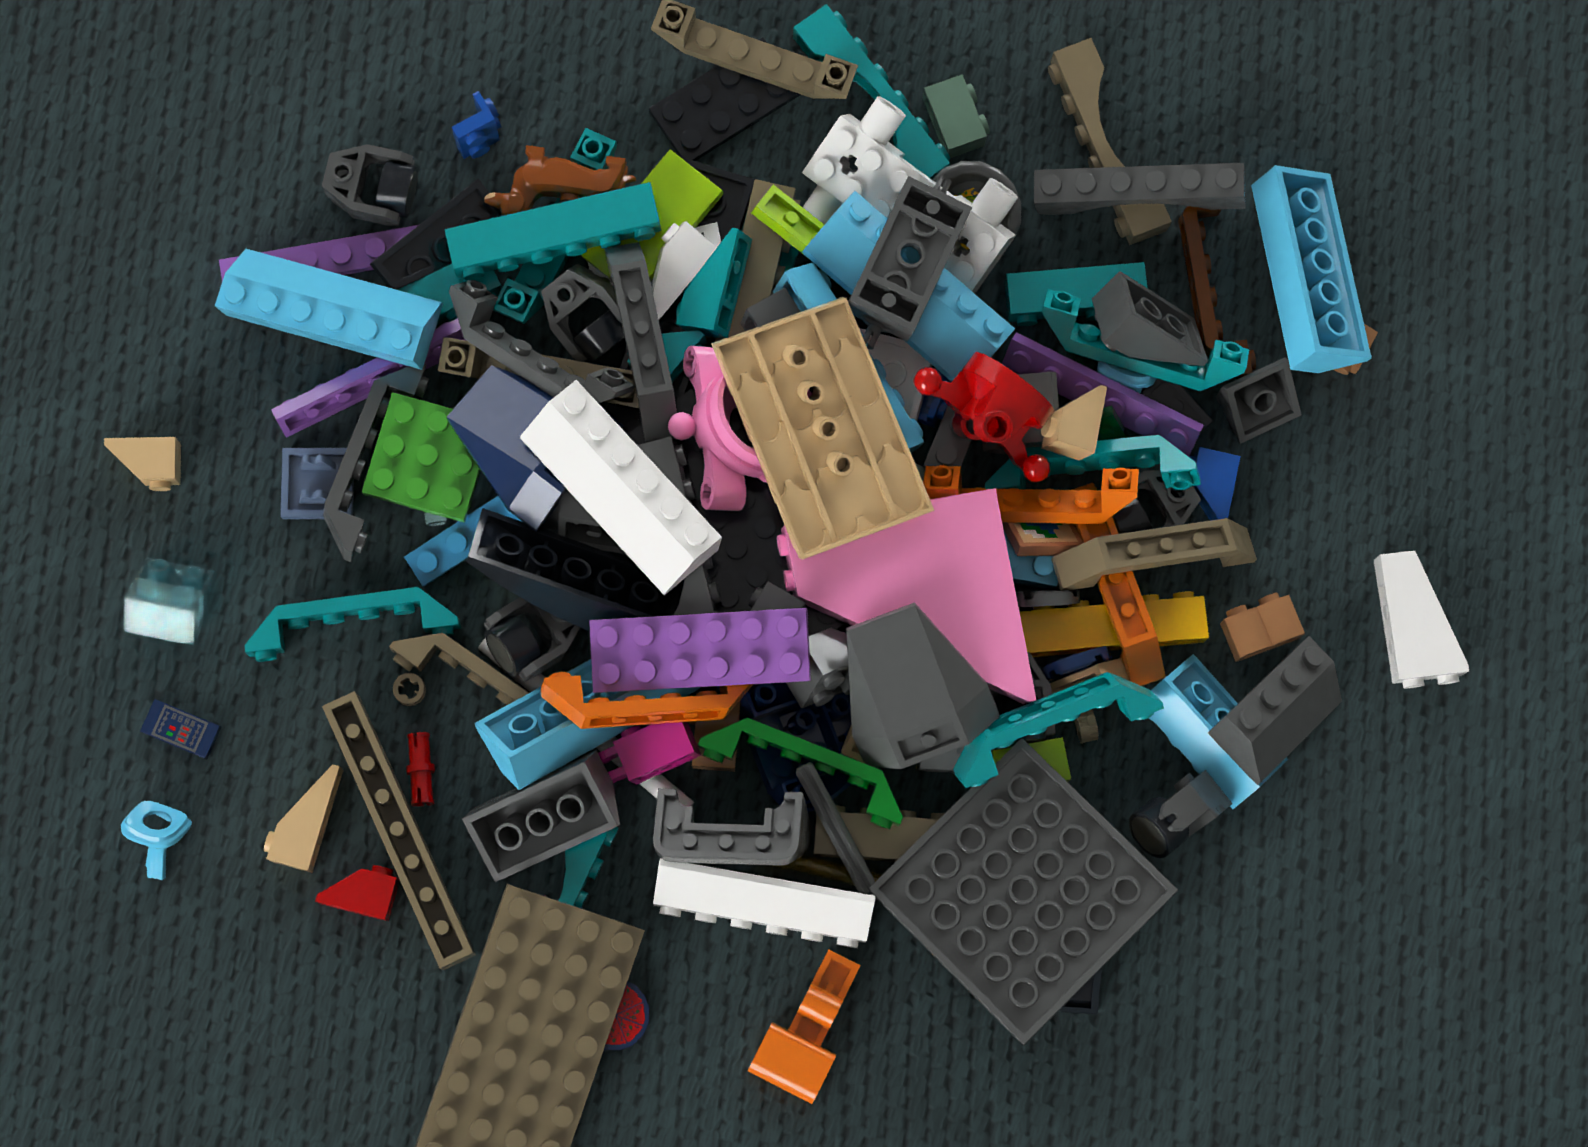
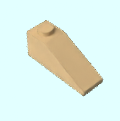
[264,764,343,873]

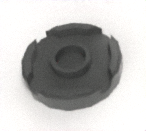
[1016,589,1080,607]

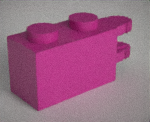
[598,722,702,784]

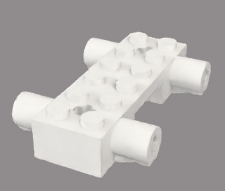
[802,96,1018,293]

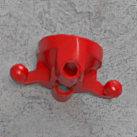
[913,352,1055,482]

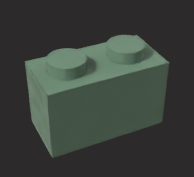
[922,74,990,158]

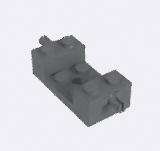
[848,176,972,350]

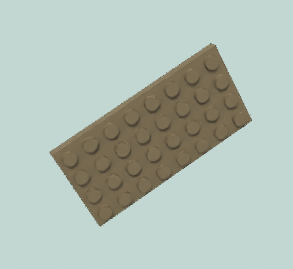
[415,884,645,1147]

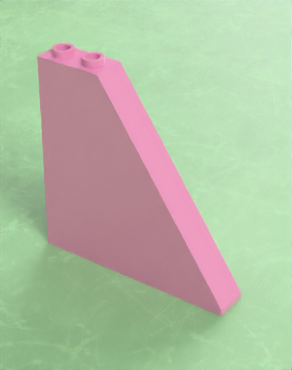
[777,488,1036,704]

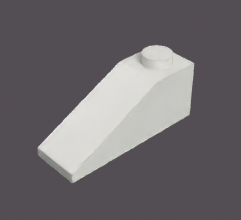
[651,221,717,320]

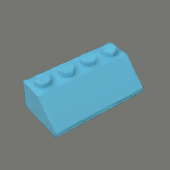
[1149,654,1288,809]

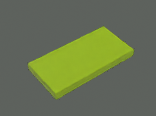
[581,149,724,281]

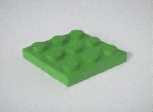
[362,392,481,523]

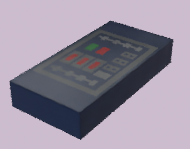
[140,699,221,760]

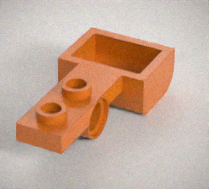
[748,949,861,1104]

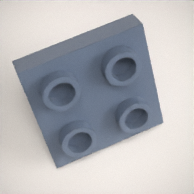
[281,448,354,519]

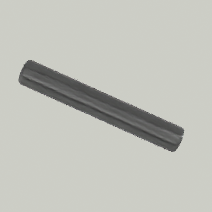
[796,762,876,894]

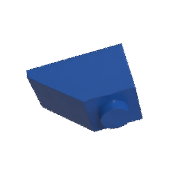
[1189,447,1241,521]

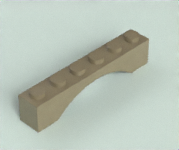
[1048,38,1172,245]

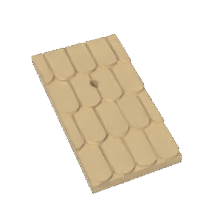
[711,297,935,560]

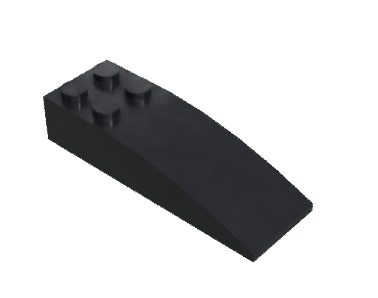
[466,508,684,631]

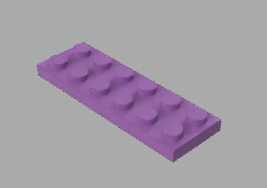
[589,608,811,693]

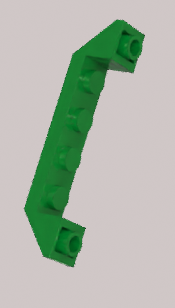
[698,718,903,830]

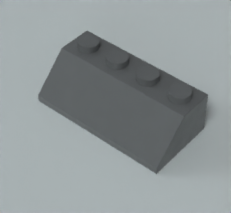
[1208,636,1342,785]
[462,751,620,882]

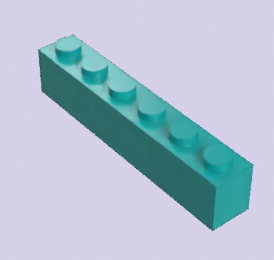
[445,182,662,280]

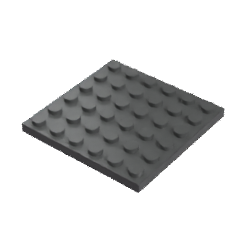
[869,738,1178,1046]

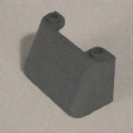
[653,788,812,865]

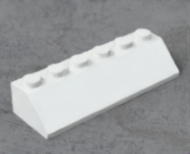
[520,380,722,595]
[653,858,875,948]

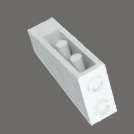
[1374,551,1469,689]

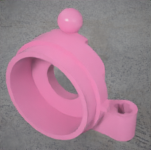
[668,346,812,511]

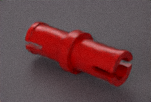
[406,732,435,807]

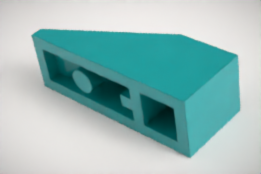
[676,228,752,339]

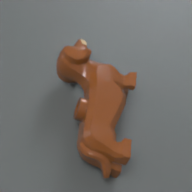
[484,145,636,216]

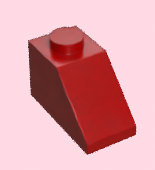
[315,865,400,922]

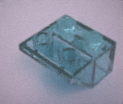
[124,558,215,645]

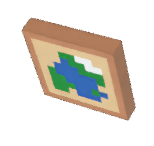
[1002,522,1084,556]

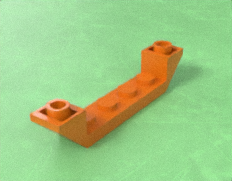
[923,465,1139,524]
[1072,483,1166,686]
[540,672,753,729]

